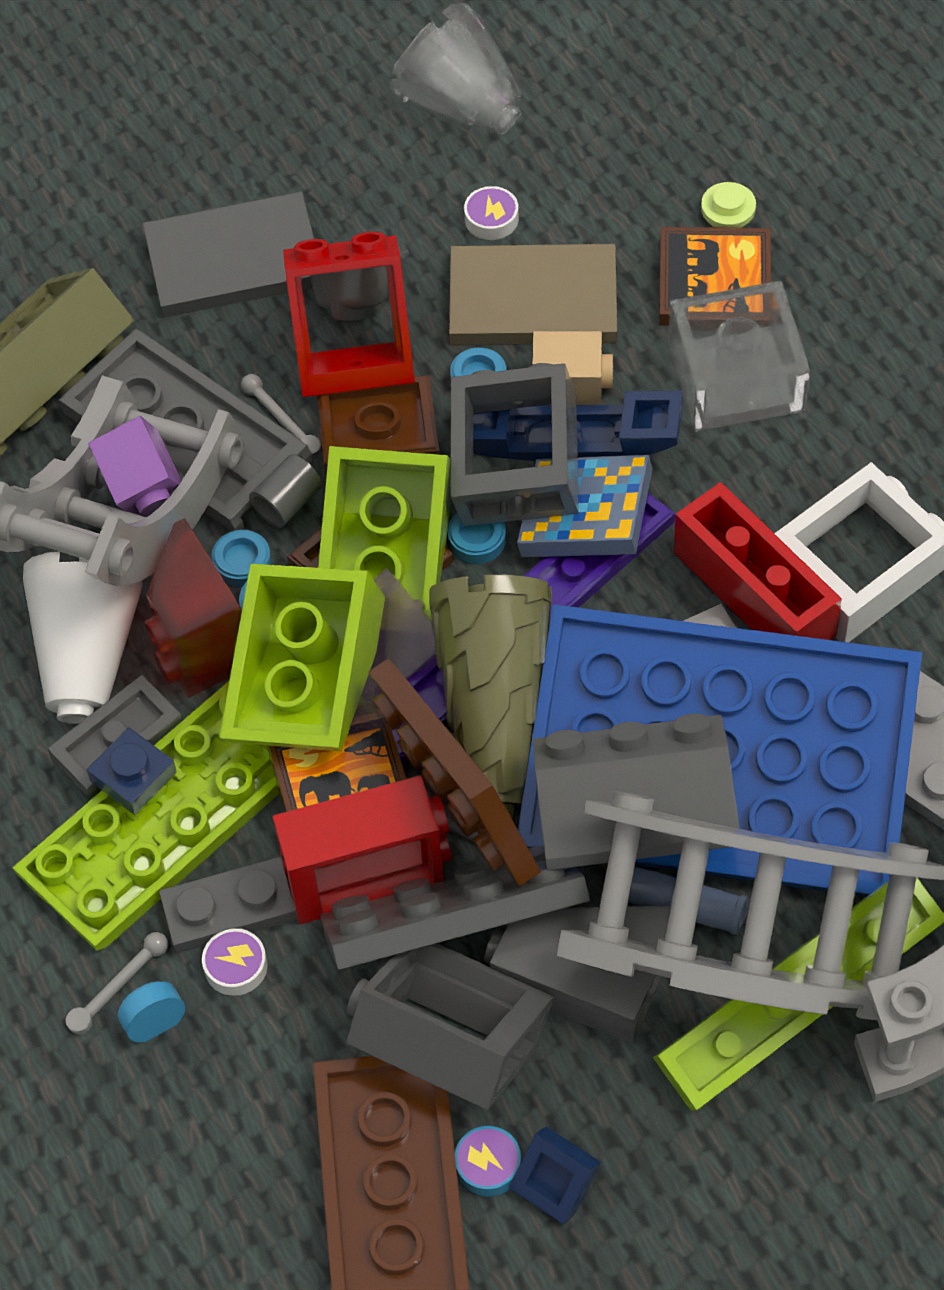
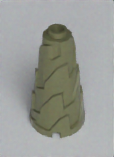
[429,575,552,819]

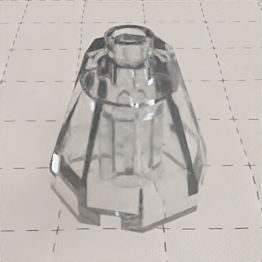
[388,3,523,137]

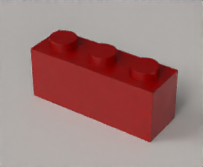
[673,482,842,640]

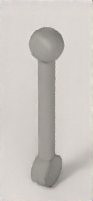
[241,374,321,458]
[66,932,168,1034]

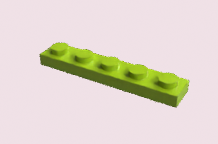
[653,878,944,1111]

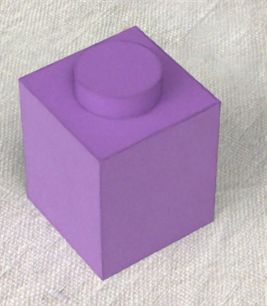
[88,416,181,517]

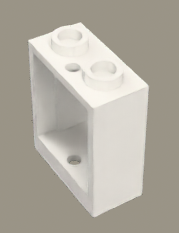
[774,462,944,642]

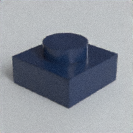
[86,727,177,815]
[509,1126,601,1224]

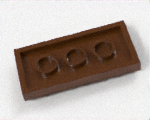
[368,658,541,886]
[313,1056,469,1290]

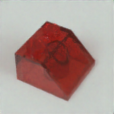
[145,518,241,698]

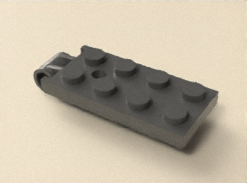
[59,328,323,532]

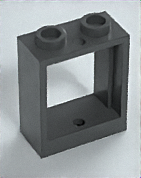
[451,363,579,526]
[346,943,554,1110]

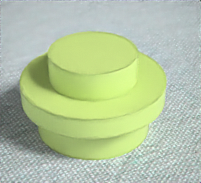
[701,182,756,228]

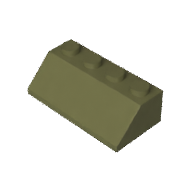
[0,268,134,456]

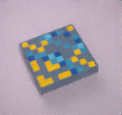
[517,455,652,557]

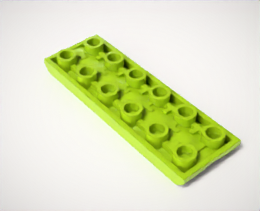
[12,680,367,951]

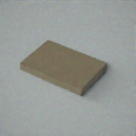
[449,244,617,345]

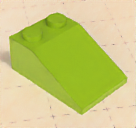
[318,446,451,634]
[219,564,385,751]

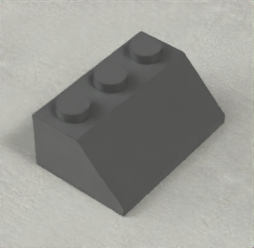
[533,713,740,870]

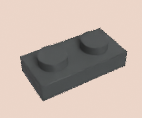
[48,675,182,799]
[159,857,298,954]

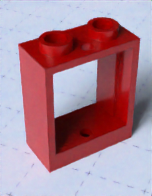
[283,232,415,397]
[272,775,452,925]

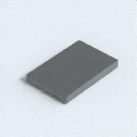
[143,191,314,318]

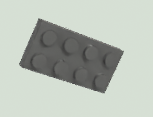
[319,846,590,970]

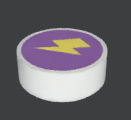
[464,186,519,240]
[202,929,267,996]

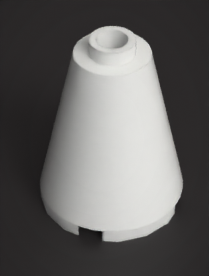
[23,551,143,724]

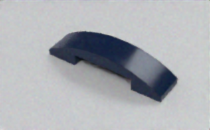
[450,390,684,461]

